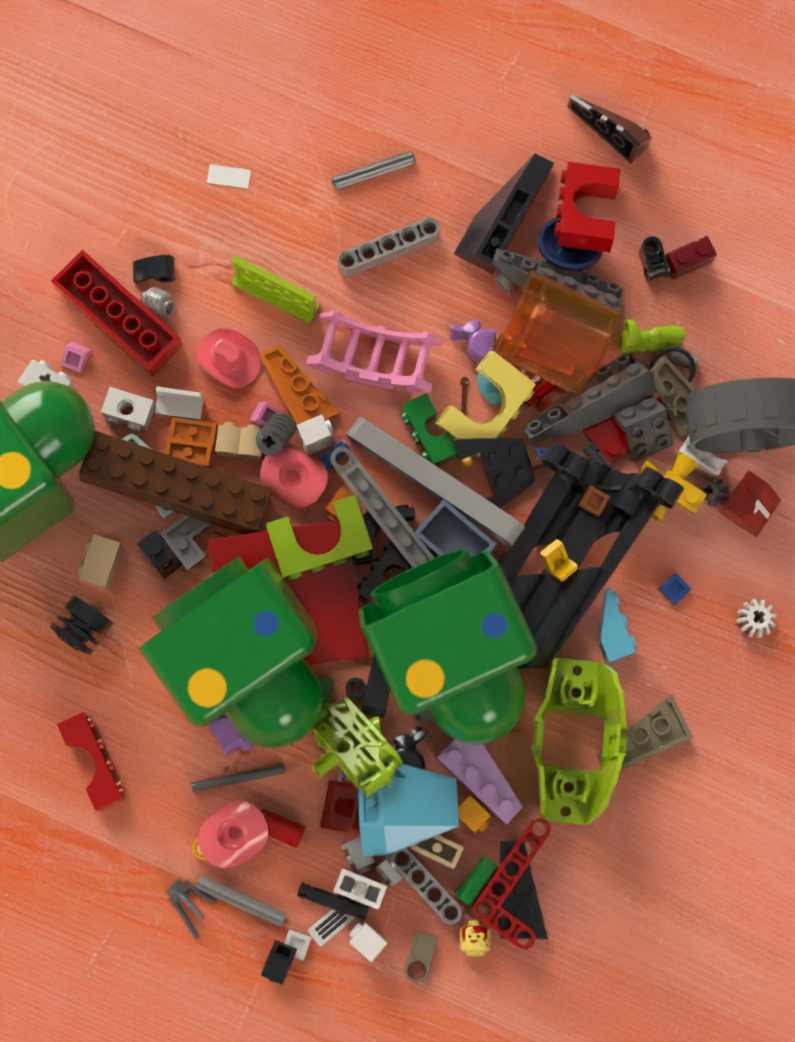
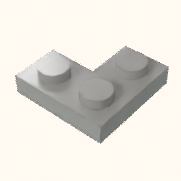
[160,515,211,571]

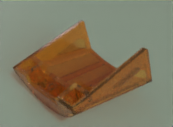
[492,270,621,395]

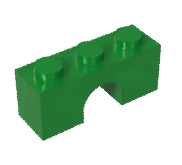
[400,393,457,467]

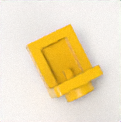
[540,539,578,581]

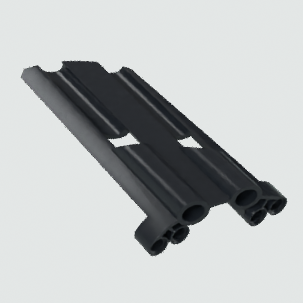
[499,442,684,669]

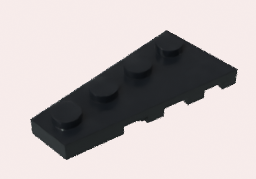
[500,841,548,939]

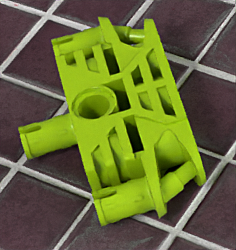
[311,698,403,797]

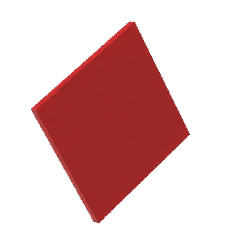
[207,519,368,665]

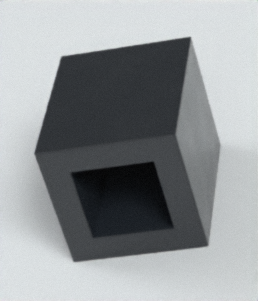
[260,940,297,985]

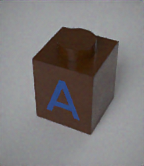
[525,437,553,470]

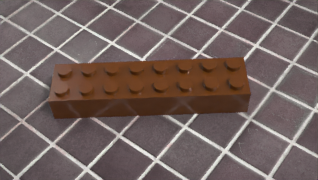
[79,431,272,534]

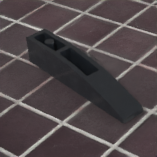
[454,153,554,274]

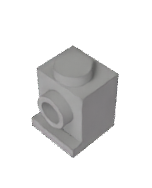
[341,836,375,874]

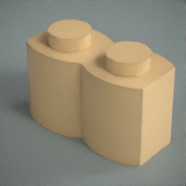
[215,422,262,461]

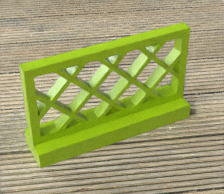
[231,255,321,325]

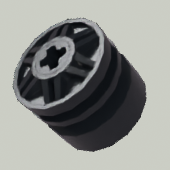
[50,595,113,655]

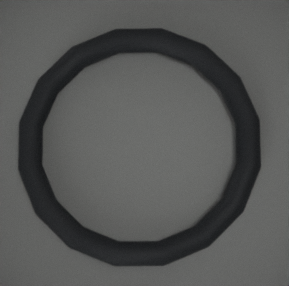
[649,346,696,383]

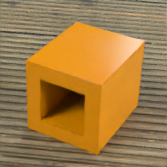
[458,796,491,833]

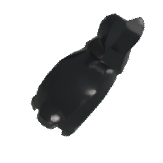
[392,726,427,770]

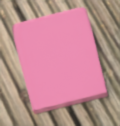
[60,342,92,373]
[249,401,283,427]

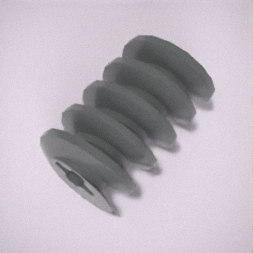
[256,413,296,455]

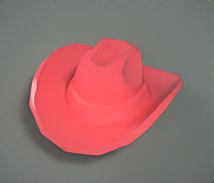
[195,328,261,388]
[260,447,328,508]
[198,800,268,869]

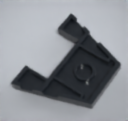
[451,437,535,509]

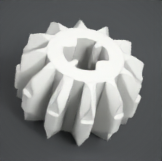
[736,599,777,638]

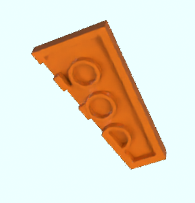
[258,344,340,428]

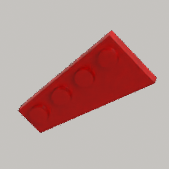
[582,397,671,465]

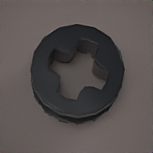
[345,677,366,699]

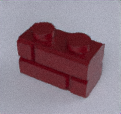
[666,236,717,280]

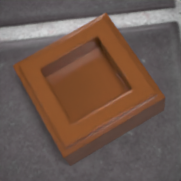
[578,485,610,517]

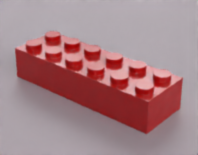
[51,249,183,377]

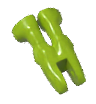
[617,319,686,354]

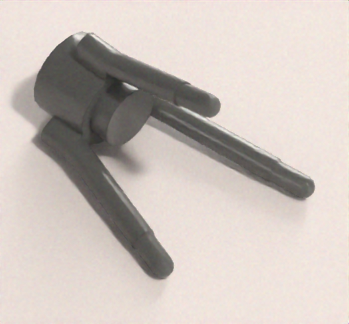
[166,879,216,939]

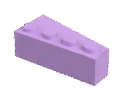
[437,739,523,825]

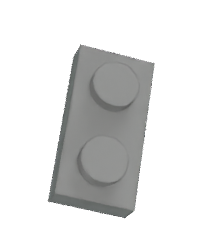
[374,860,402,888]

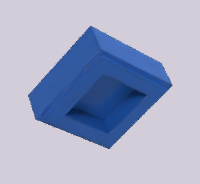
[658,573,691,606]

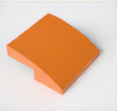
[165,417,218,467]

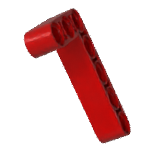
[473,818,551,949]

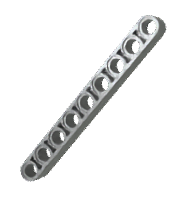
[346,417,525,547]

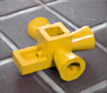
[638,453,707,522]

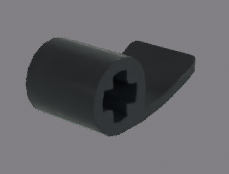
[133,255,175,283]

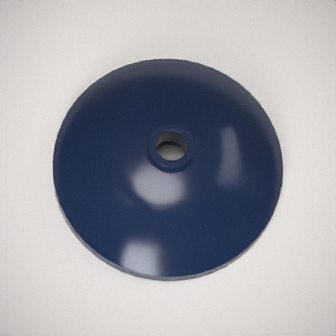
[537,218,603,271]

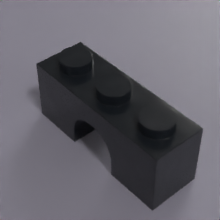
[357,540,411,603]

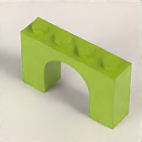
[266,495,373,580]

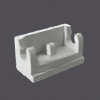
[675,437,727,481]

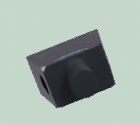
[137,530,182,579]

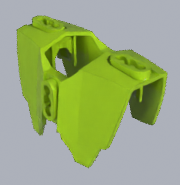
[531,657,628,825]

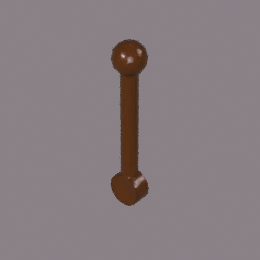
[460,377,469,416]

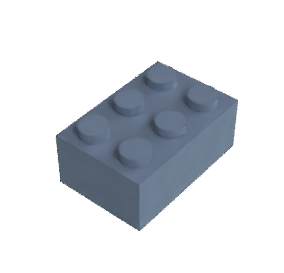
[415,499,497,558]

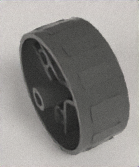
[686,378,795,453]

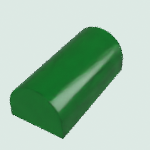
[455,856,498,906]

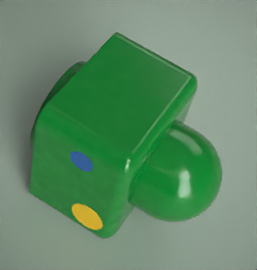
[0,381,95,562]
[359,549,537,745]
[138,556,323,748]

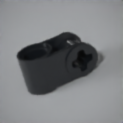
[639,236,671,282]

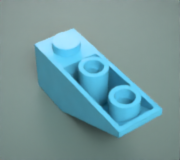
[598,587,637,664]

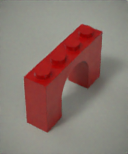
[554,161,621,253]

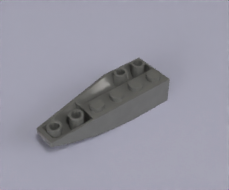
[492,249,623,332]
[522,354,657,442]

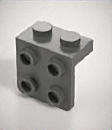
[614,397,673,461]

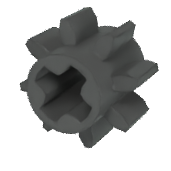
[701,478,730,507]

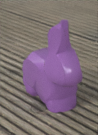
[449,320,497,367]
[208,714,254,755]

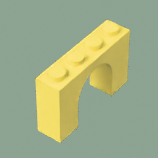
[435,351,536,457]

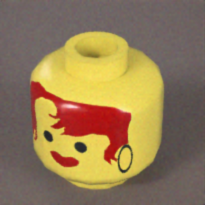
[460,920,491,957]

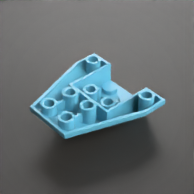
[359,761,459,856]

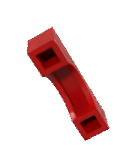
[57,712,126,811]

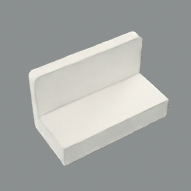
[155,387,204,421]

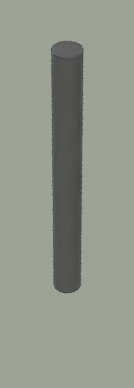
[191,764,286,792]

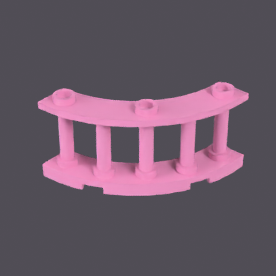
[306,310,443,393]

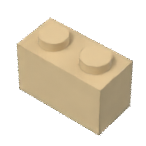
[77,535,123,590]
[410,835,464,869]

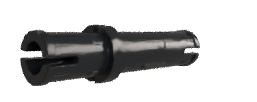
[297,882,369,921]

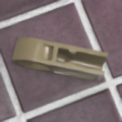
[405,931,438,983]

